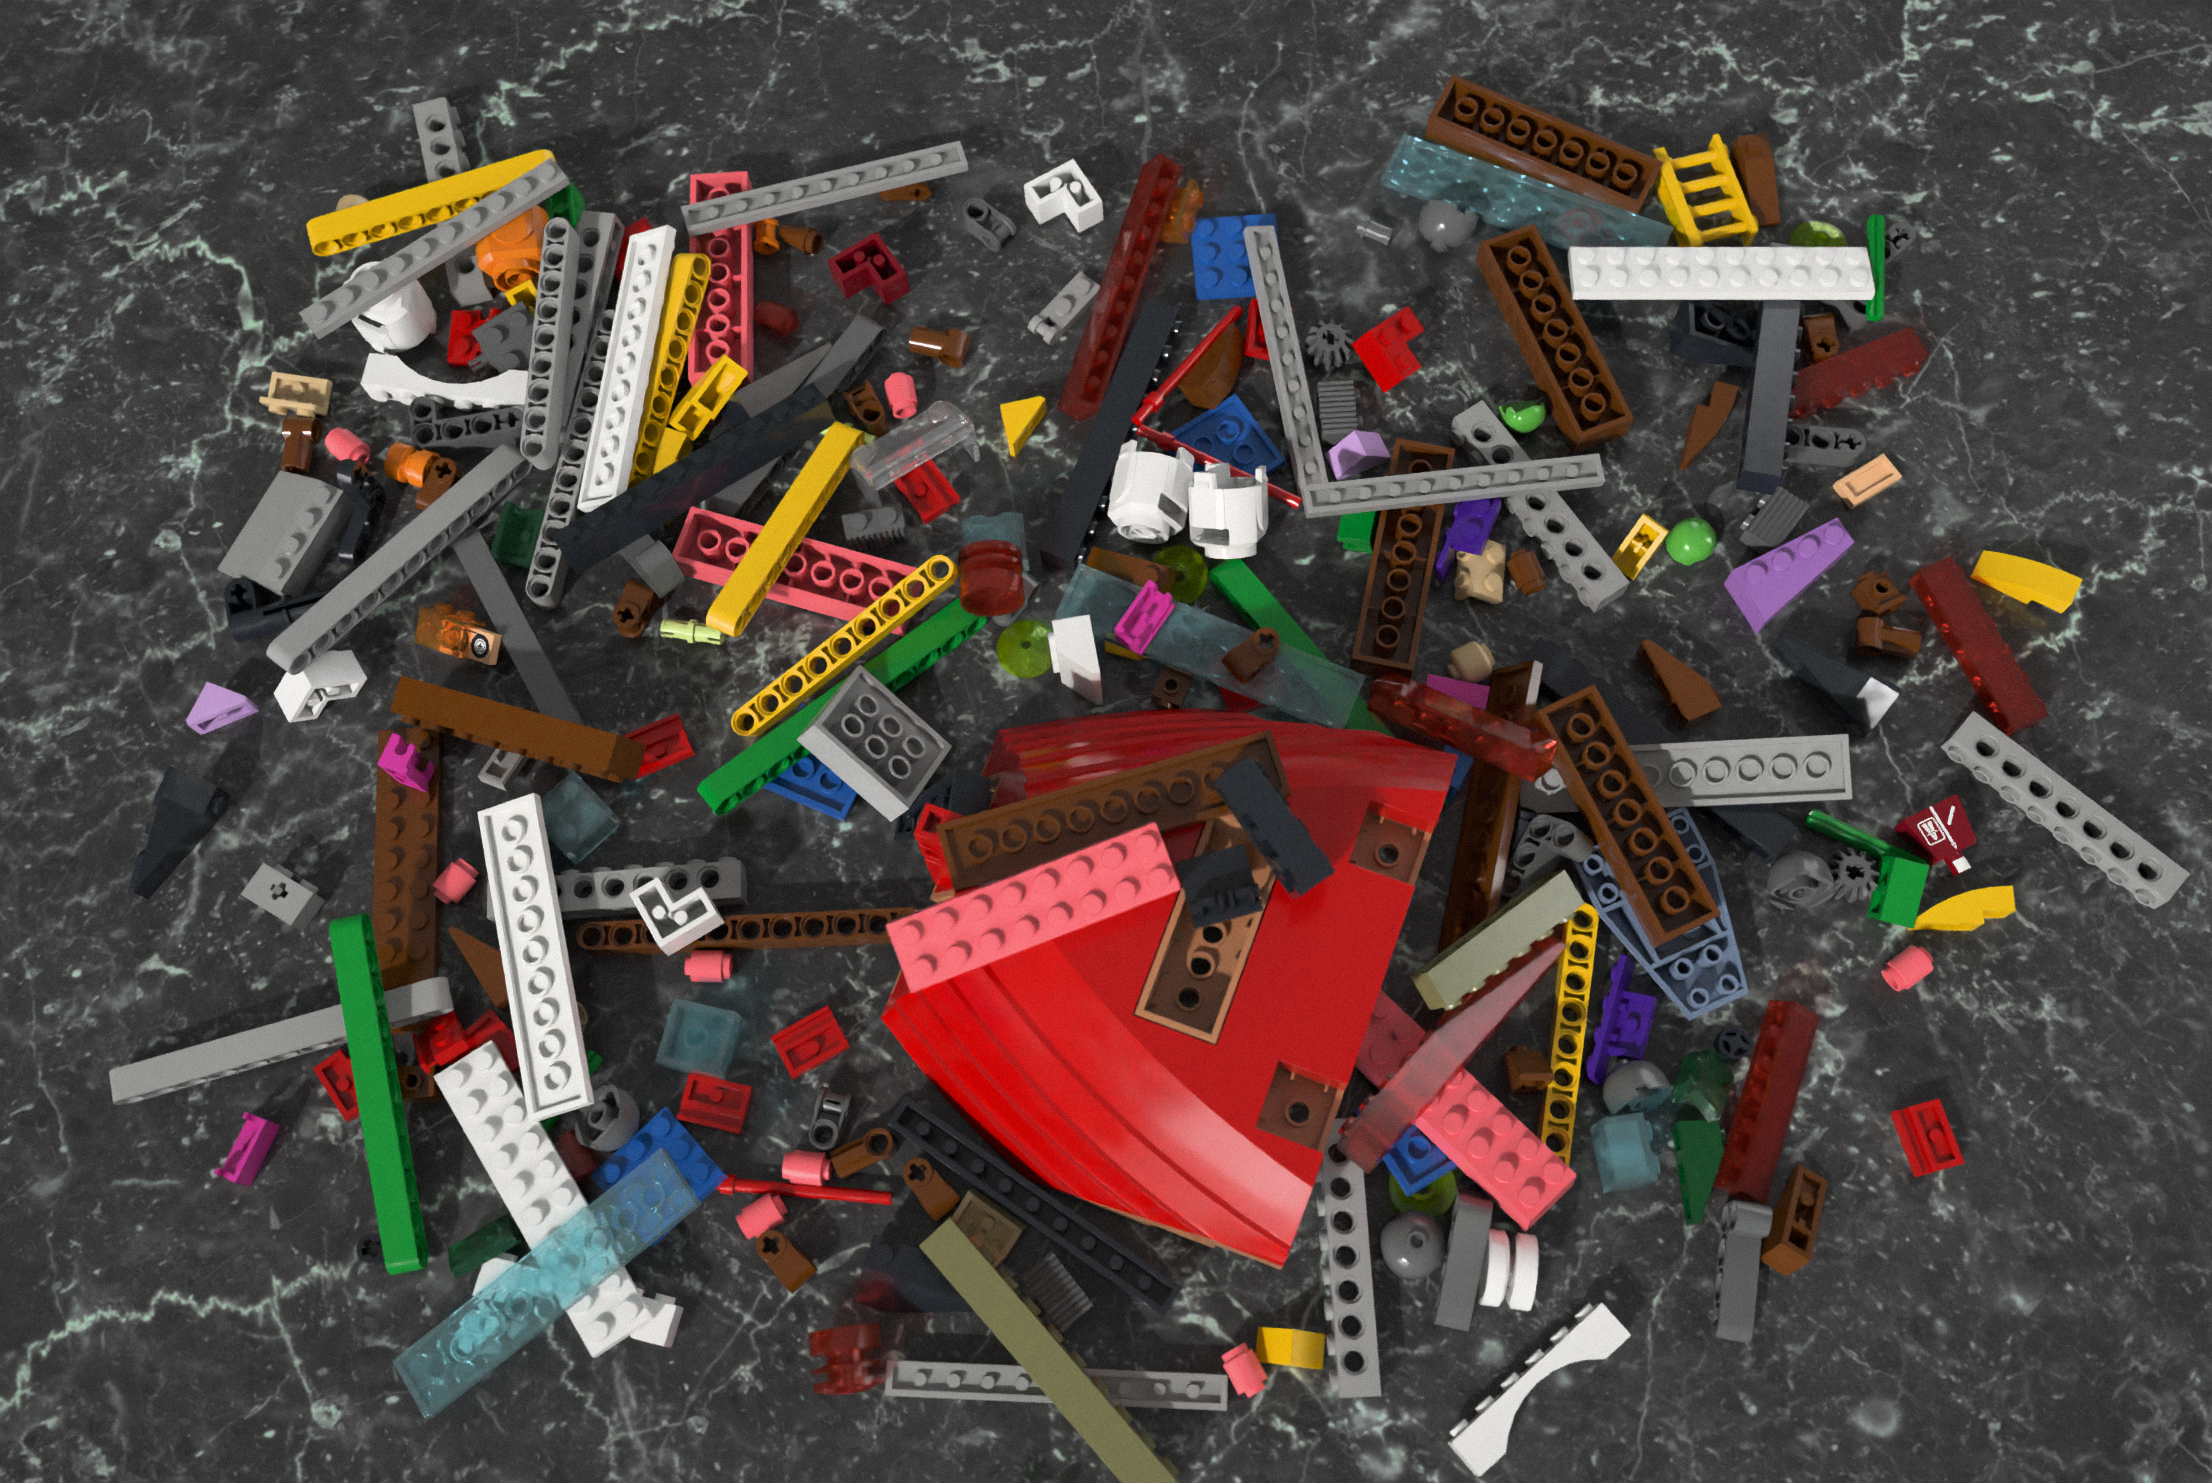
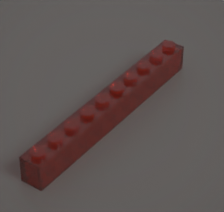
[1057,153,1183,423]
[1336,934,1567,1174]

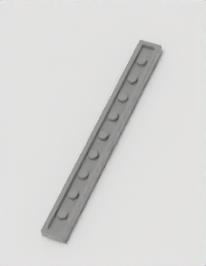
[681,141,968,237]
[299,158,570,340]
[1243,226,1328,498]
[1301,453,1605,518]
[885,1359,1228,1411]

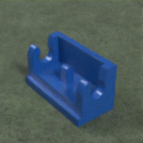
[1443,744,1474,805]

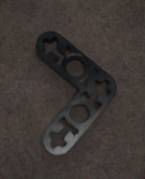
[337,459,386,567]

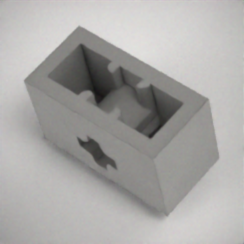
[240,863,326,932]

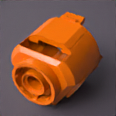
[474,190,549,292]

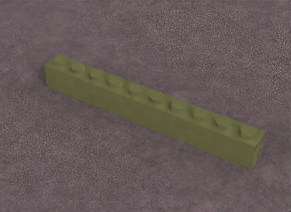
[919,1218,1180,1483]

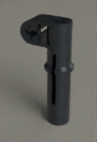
[224,578,337,642]

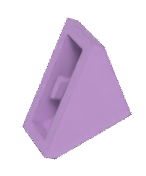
[1324,430,1391,481]
[186,682,259,735]

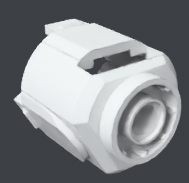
[343,258,437,356]
[1107,440,1194,544]
[1188,462,1269,559]

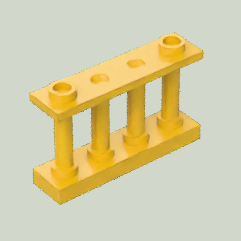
[1651,134,1759,247]

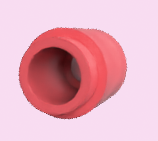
[884,372,918,418]
[325,427,370,465]
[432,857,479,905]
[1881,945,1933,992]
[685,950,733,982]
[782,1150,833,1186]
[736,1192,788,1239]
[1221,1342,1268,1398]

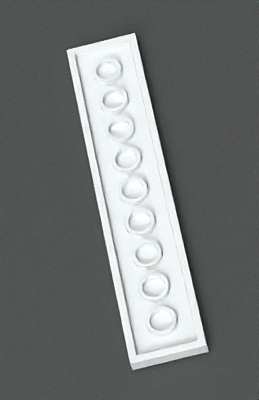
[577,225,676,513]
[1568,247,1875,300]
[477,793,594,1122]
[433,1040,654,1358]

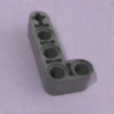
[1821,222,1916,330]
[409,397,524,458]
[1739,424,1866,467]
[618,534,686,598]
[1498,814,1594,910]
[1433,1187,1493,1332]
[1711,1200,1772,1343]

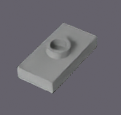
[478,748,529,791]

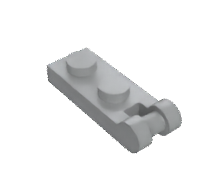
[1028,272,1102,345]

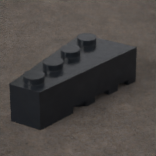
[1211,756,1336,899]

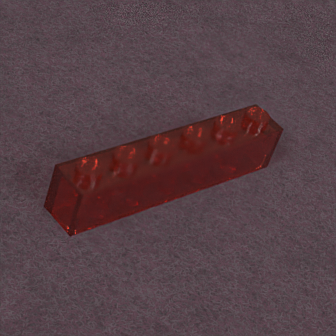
[1745,326,1929,420]
[1909,556,2049,737]
[1367,671,1558,783]
[1714,1000,1820,1204]

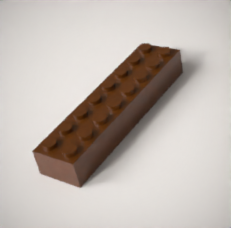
[1425,75,1663,226]
[1476,223,1634,455]
[1349,438,1455,683]
[390,676,647,784]
[1530,684,1721,948]

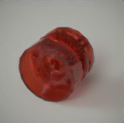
[958,540,1025,617]
[808,1323,885,1396]

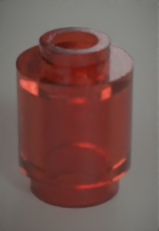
[754,300,799,337]
[555,1130,598,1182]

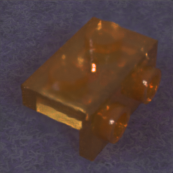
[1152,179,1204,243]
[414,603,486,658]

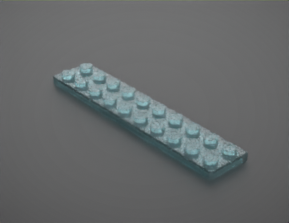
[1381,134,1673,251]
[1054,563,1366,729]
[392,1148,701,1419]

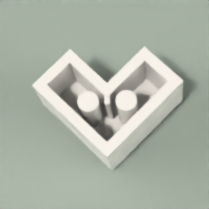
[1024,159,1103,233]
[274,650,367,723]
[629,877,725,956]

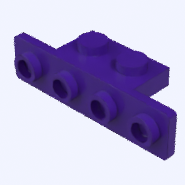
[1433,498,1501,583]
[1586,954,1658,1086]

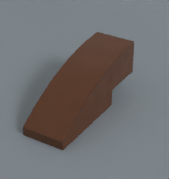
[1679,381,1739,471]

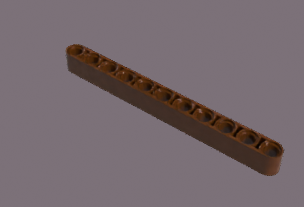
[576,907,919,957]

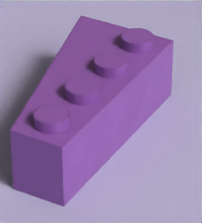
[1724,517,1854,634]

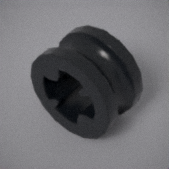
[356,1233,384,1265]

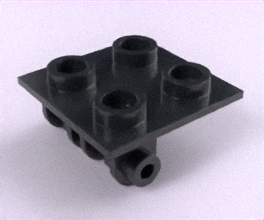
[1175,844,1264,930]

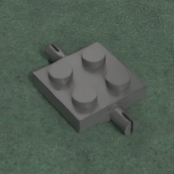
[467,300,552,374]

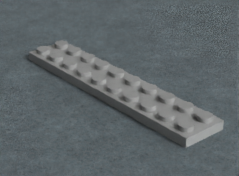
[1520,734,1853,814]

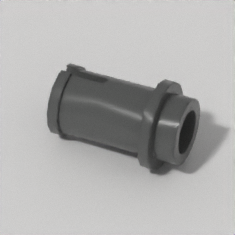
[1355,216,1394,246]

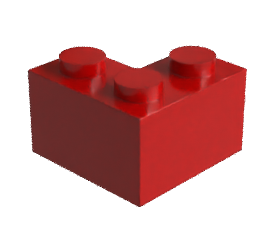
[1351,306,1425,393]

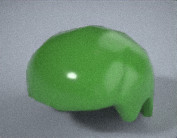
[1498,401,1546,433]
[1665,517,1717,565]

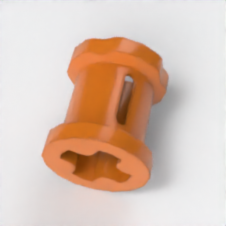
[753,217,779,255]

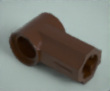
[909,325,971,368]
[280,416,322,475]
[1854,617,1922,659]
[830,1128,898,1179]

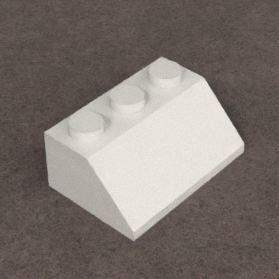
[1047,615,1103,705]

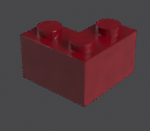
[827,232,911,306]

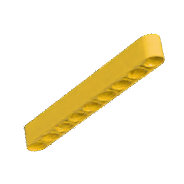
[306,149,556,256]
[627,253,711,490]
[706,421,865,638]
[731,555,959,737]
[1537,903,1599,1167]

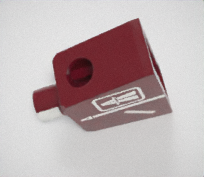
[1894,794,1976,877]

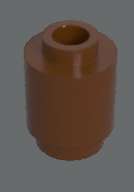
[1506,548,1547,596]

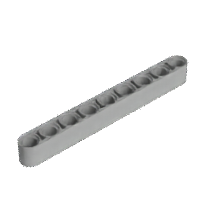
[520,217,580,470]

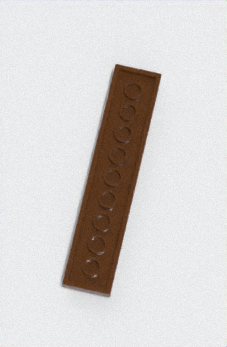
[1437,660,1543,955]
[372,727,443,1035]
[936,729,1292,894]

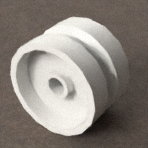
[1478,1229,1538,1311]

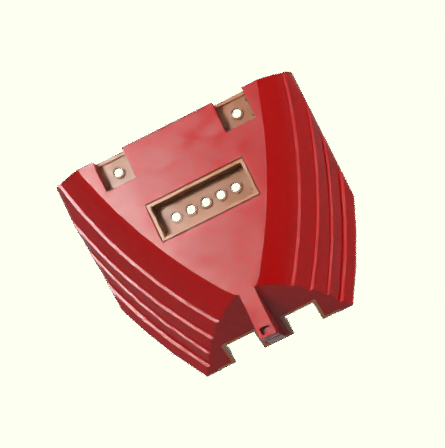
[881,708,1458,1270]

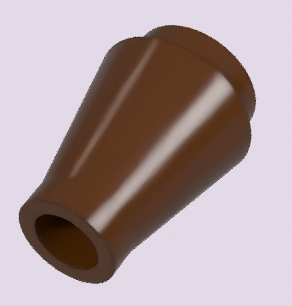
[779,224,824,256]

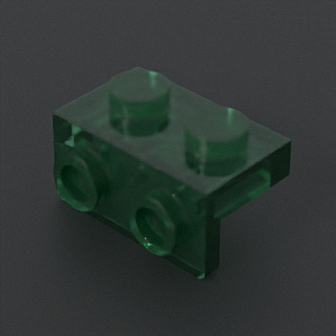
[491,501,546,568]
[1670,1048,1734,1123]
[448,1213,524,1279]

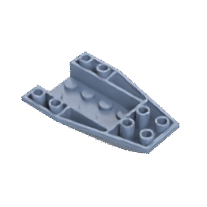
[1570,807,1749,1021]

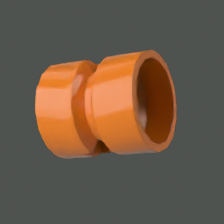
[384,442,441,488]

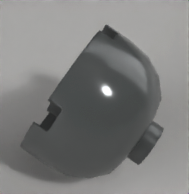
[1418,199,1479,252]
[1766,850,1835,910]
[1603,1059,1672,1122]
[575,1083,640,1152]
[1378,1210,1446,1280]

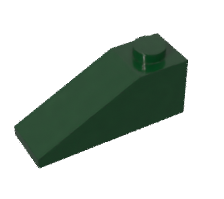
[1671,1118,1726,1226]

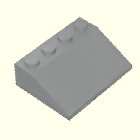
[217,470,356,599]
[796,665,952,822]

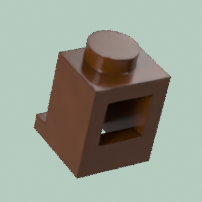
[1851,570,1907,619]
[1151,660,1194,710]
[398,1064,445,1103]

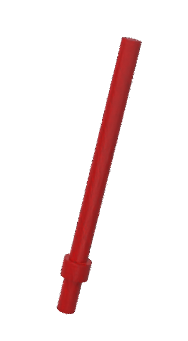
[1131,305,1243,426]
[1137,424,1303,509]
[715,1174,893,1205]

